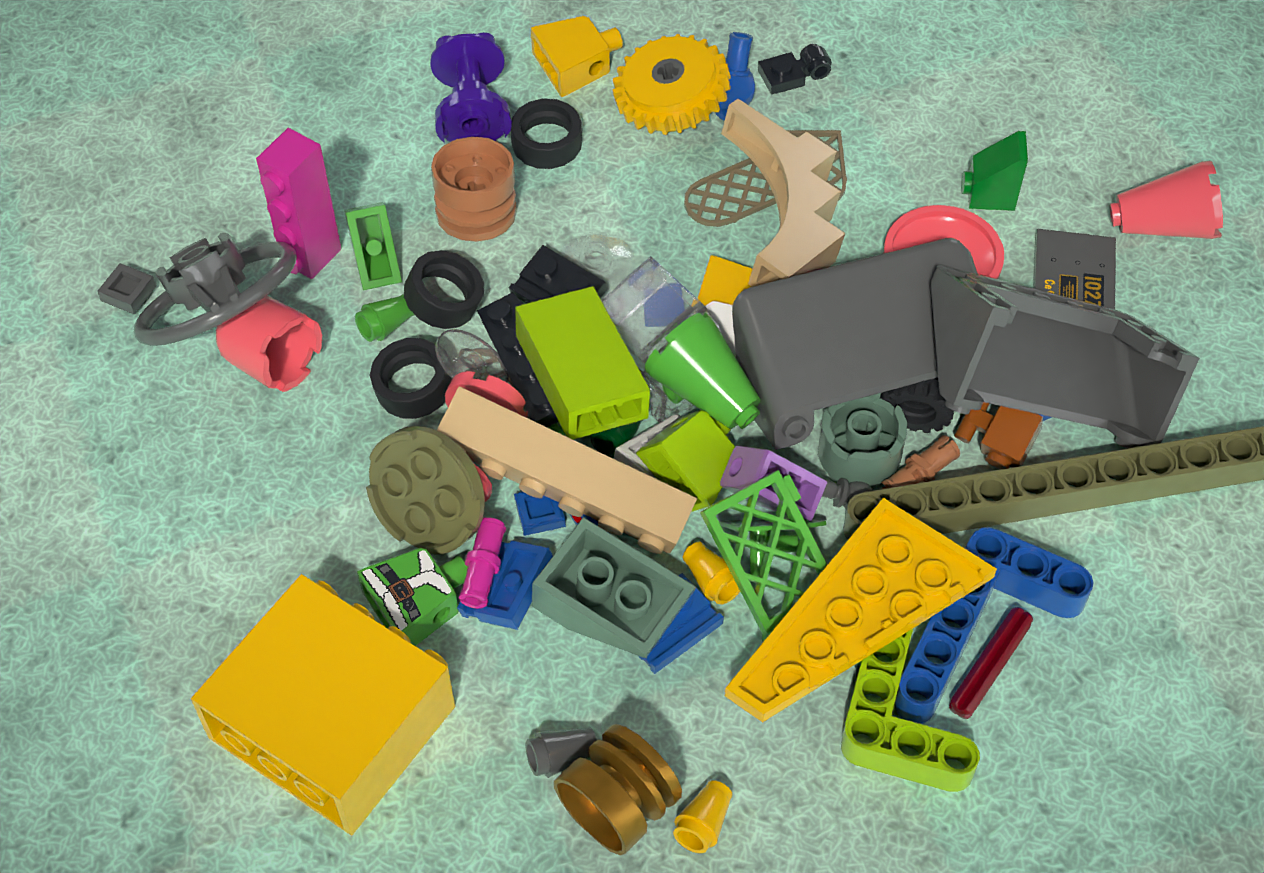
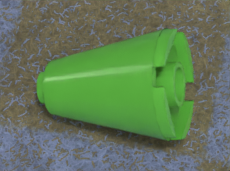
[645,312,761,429]

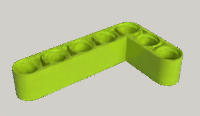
[841,629,980,792]

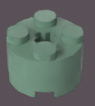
[818,393,907,487]

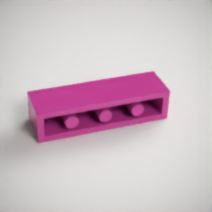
[256,127,341,279]

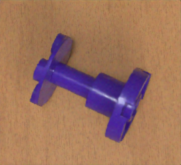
[430,32,511,143]

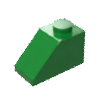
[961,131,1028,211]

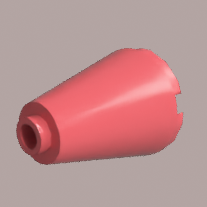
[1110,161,1223,239]

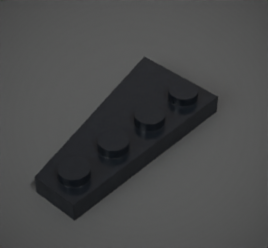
[477,292,559,427]

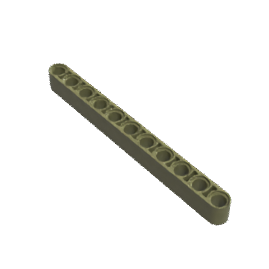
[843,426,1264,540]

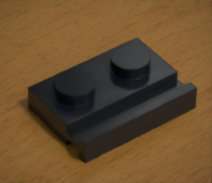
[508,245,608,304]

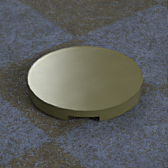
[366,426,485,555]

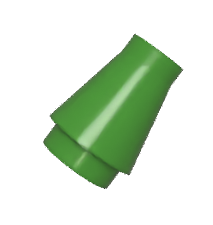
[355,294,414,342]

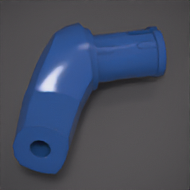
[715,32,755,121]

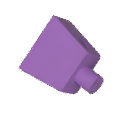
[720,446,827,522]

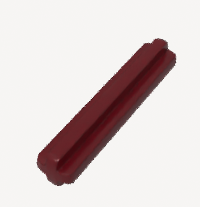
[949,607,1033,719]

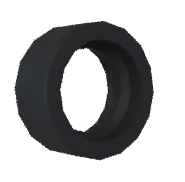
[510,98,582,169]
[404,250,484,329]
[370,338,452,419]

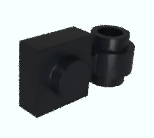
[758,44,832,95]

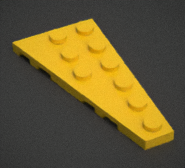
[725,498,997,723]

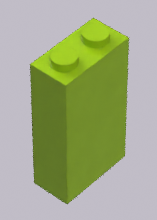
[515,287,650,440]

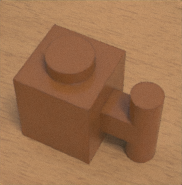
[954,402,1043,470]

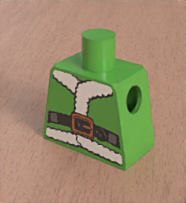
[357,548,468,646]

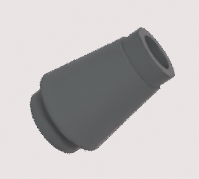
[525,727,597,778]

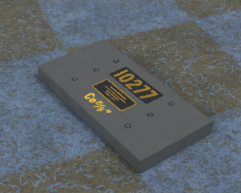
[1033,229,1116,310]

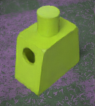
[636,410,735,512]

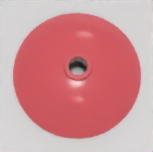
[883,205,1004,279]

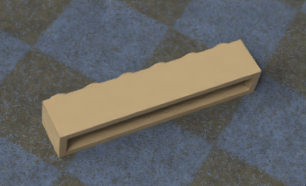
[436,386,697,554]

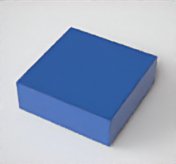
[514,492,566,536]

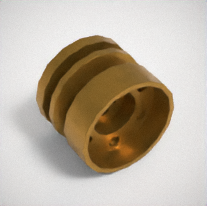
[554,724,682,855]

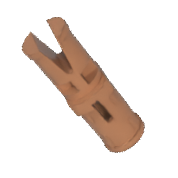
[881,435,960,490]

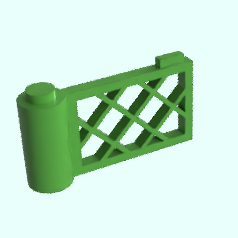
[700,470,827,642]

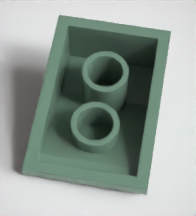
[532,517,696,658]

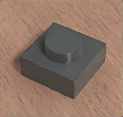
[97,263,156,314]

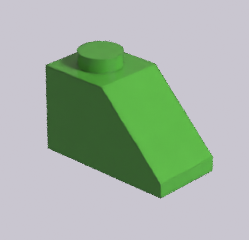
[344,202,402,290]

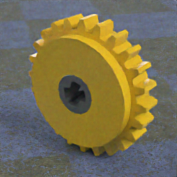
[612,34,731,135]

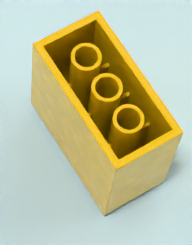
[190,574,455,836]

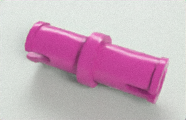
[459,518,506,609]

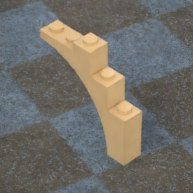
[721,99,845,287]

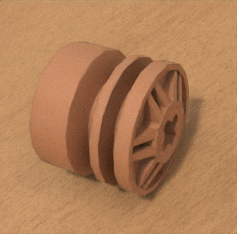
[431,137,516,242]

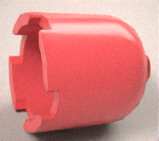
[216,296,322,392]

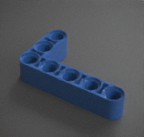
[894,528,1094,724]

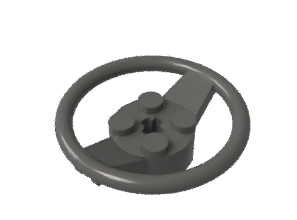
[133,233,297,346]

